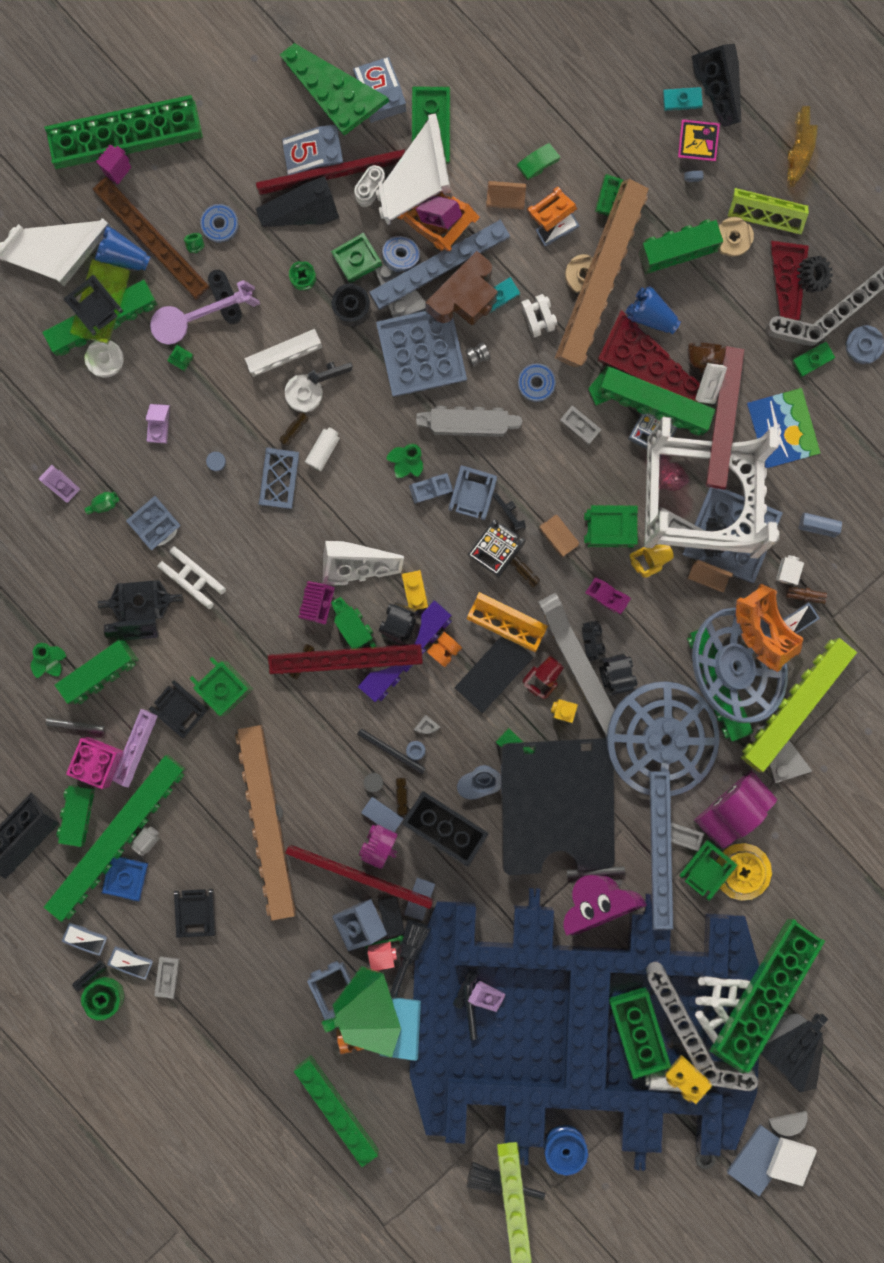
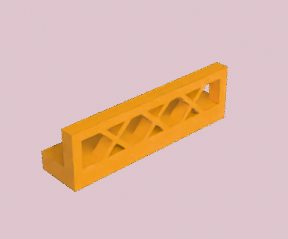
[466,592,548,652]

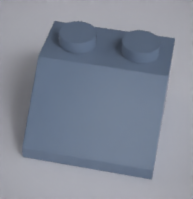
[332,899,387,951]

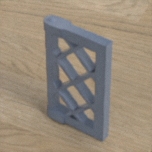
[258,448,299,509]

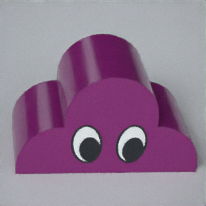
[694,769,777,849]
[563,875,647,936]

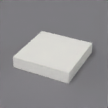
[767,1137,817,1186]

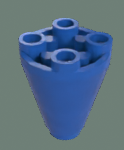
[94,226,150,271]
[625,286,681,334]

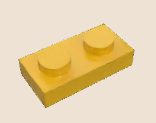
[402,570,428,610]

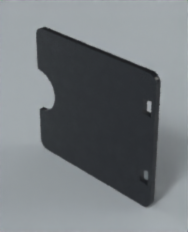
[501,738,615,875]

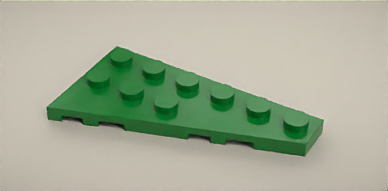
[279,43,390,136]

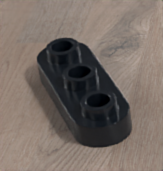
[208,269,243,325]

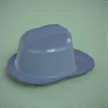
[457,765,501,799]

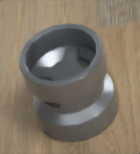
[466,342,491,367]

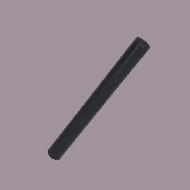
[357,728,426,774]

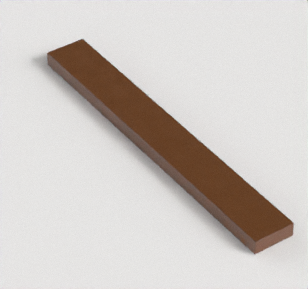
[93,177,210,300]

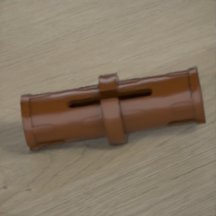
[786,586,827,605]

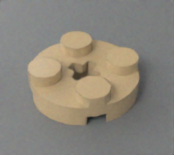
[719,217,754,257]
[565,254,593,293]

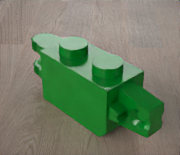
[331,597,377,649]

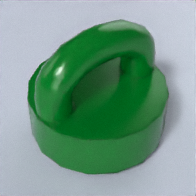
[184,233,204,253]

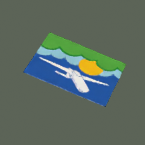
[747,388,820,468]

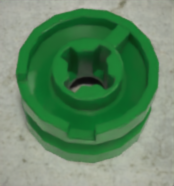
[289,261,316,291]

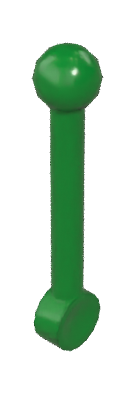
[365,935,403,949]

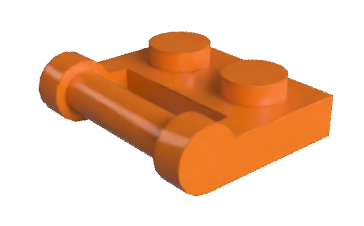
[527,187,577,231]

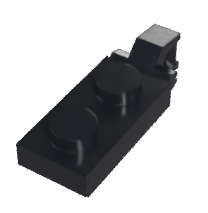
[103,618,159,641]

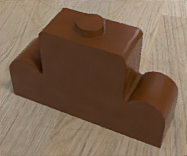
[425,251,497,325]

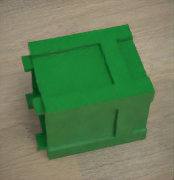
[584,505,638,548]

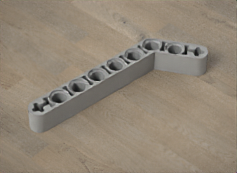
[766,266,884,346]
[538,593,626,737]
[646,962,758,1091]

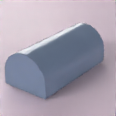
[798,513,842,538]

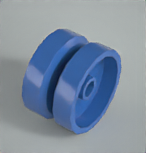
[544,1125,588,1176]

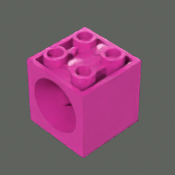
[66,737,123,789]

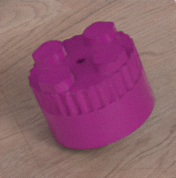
[358,824,398,869]

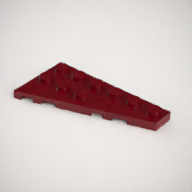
[597,310,704,404]

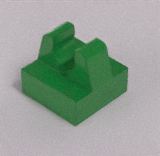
[167,345,194,372]

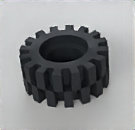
[797,256,833,293]

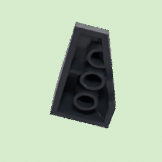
[691,43,741,127]
[255,176,339,227]

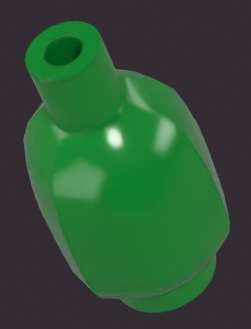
[85,492,119,515]

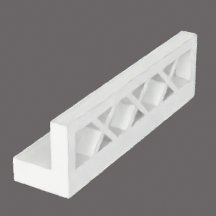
[245,329,323,377]

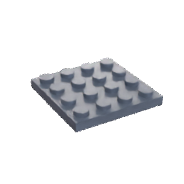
[376,311,467,397]
[682,487,782,584]

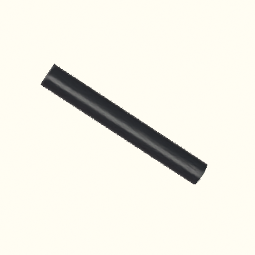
[463,982,478,1040]

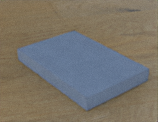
[727,1124,780,1196]

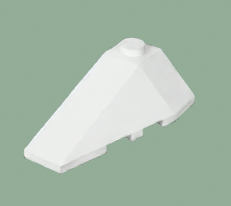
[323,541,404,585]

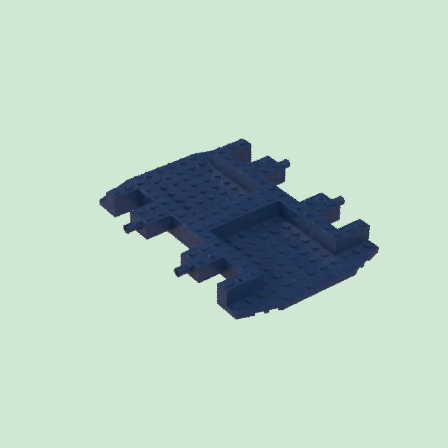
[410,888,759,1171]

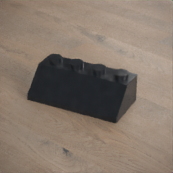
[0,793,60,879]

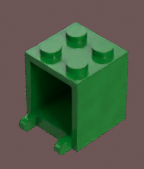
[189,657,254,716]

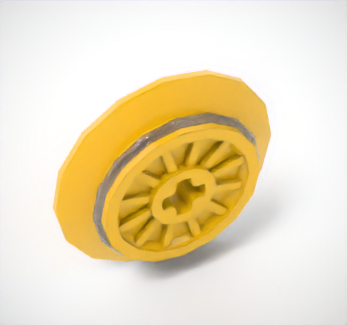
[716,843,772,901]

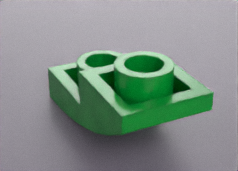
[516,143,560,180]

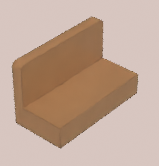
[486,181,526,210]
[538,515,579,558]
[687,559,733,593]

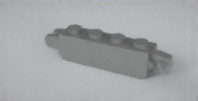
[416,406,523,437]

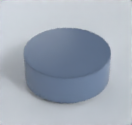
[684,171,703,182]
[206,452,226,472]
[406,741,425,760]

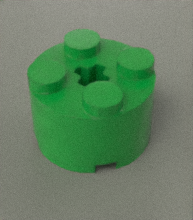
[81,977,124,1021]

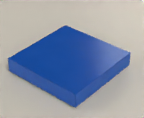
[102,857,149,901]

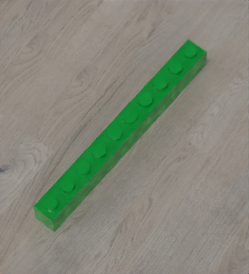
[43,755,186,922]

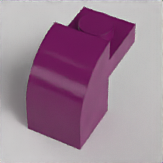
[585,577,631,614]

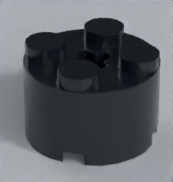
[331,283,371,327]
[378,602,418,645]
[599,653,638,696]

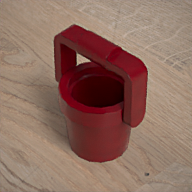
[522,656,564,699]

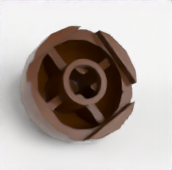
[688,343,727,373]

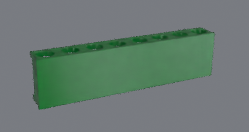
[44,95,203,169]
[709,919,825,1073]

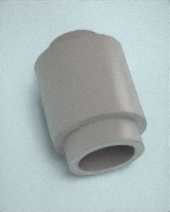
[131,826,160,856]

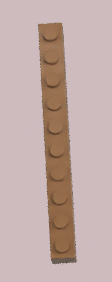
[555,179,649,368]
[235,725,296,920]

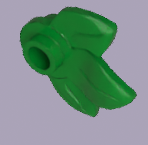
[386,444,423,478]
[30,643,67,678]

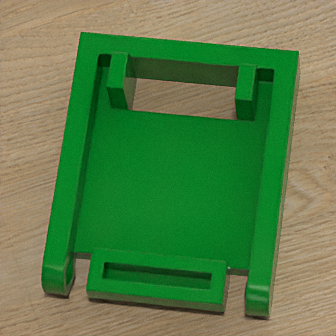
[679,840,739,901]

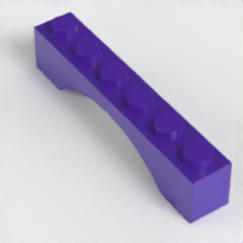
[358,600,452,702]

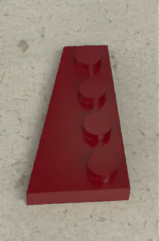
[770,241,809,321]

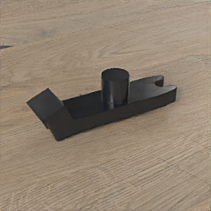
[307,362,353,385]
[492,492,526,530]

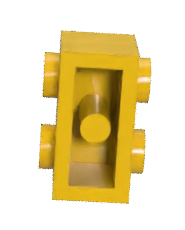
[666,1055,712,1104]

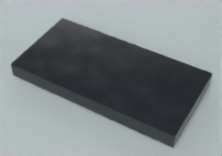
[454,636,534,714]

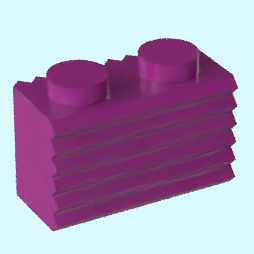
[96,145,132,185]
[416,196,462,229]
[298,581,335,625]

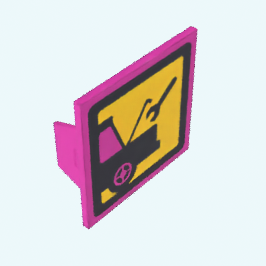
[678,120,720,161]

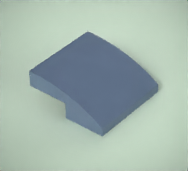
[126,496,181,550]

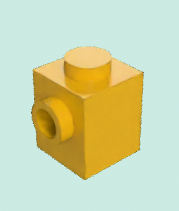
[551,699,578,723]

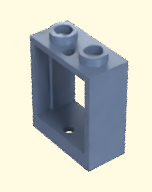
[307,961,351,1020]

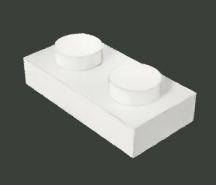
[696,363,727,404]

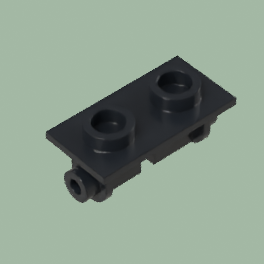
[704,517,726,558]
[581,621,606,661]

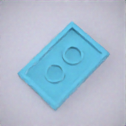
[380,997,421,1061]

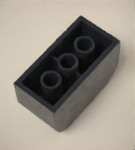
[402,791,489,868]

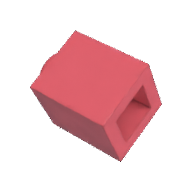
[368,942,397,971]

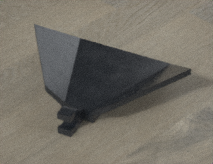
[760,1013,828,1092]

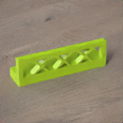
[728,188,809,234]

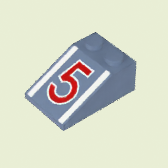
[353,57,406,123]
[282,125,343,175]

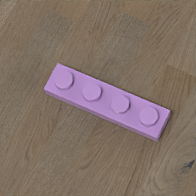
[112,709,158,788]

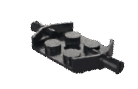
[98,580,183,621]

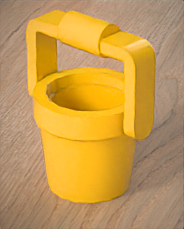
[630,544,674,578]

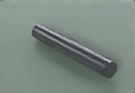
[46,718,104,733]
[567,866,625,878]

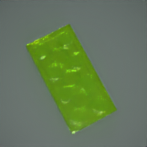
[70,260,130,345]

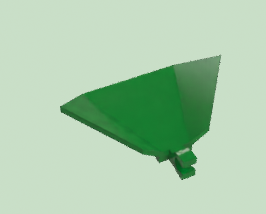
[321,966,401,1058]

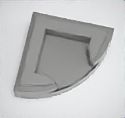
[414,715,440,734]

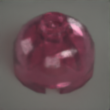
[659,455,691,491]

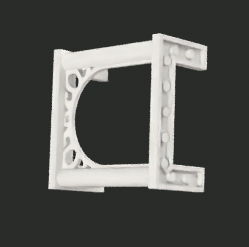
[644,417,780,558]

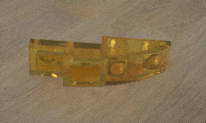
[787,106,818,187]

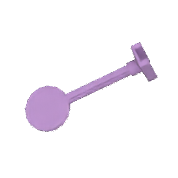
[150,280,260,345]

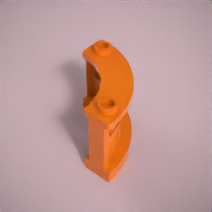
[397,191,480,252]
[736,584,804,672]

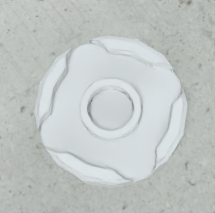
[85,339,124,378]
[285,374,323,413]

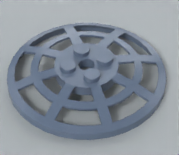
[692,608,788,723]
[606,681,719,796]

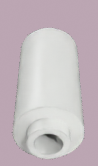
[305,428,340,471]
[645,1071,682,1092]

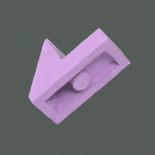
[146,404,170,444]
[39,465,80,503]
[468,981,505,1012]

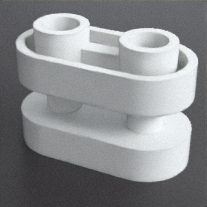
[354,166,385,207]
[521,294,558,338]

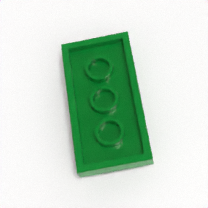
[412,86,450,164]

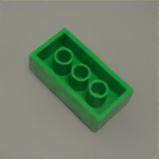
[638,219,724,275]
[54,640,139,705]
[609,987,671,1079]

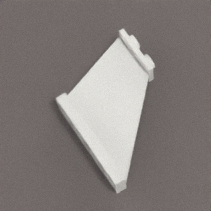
[376,113,451,225]
[0,218,111,286]

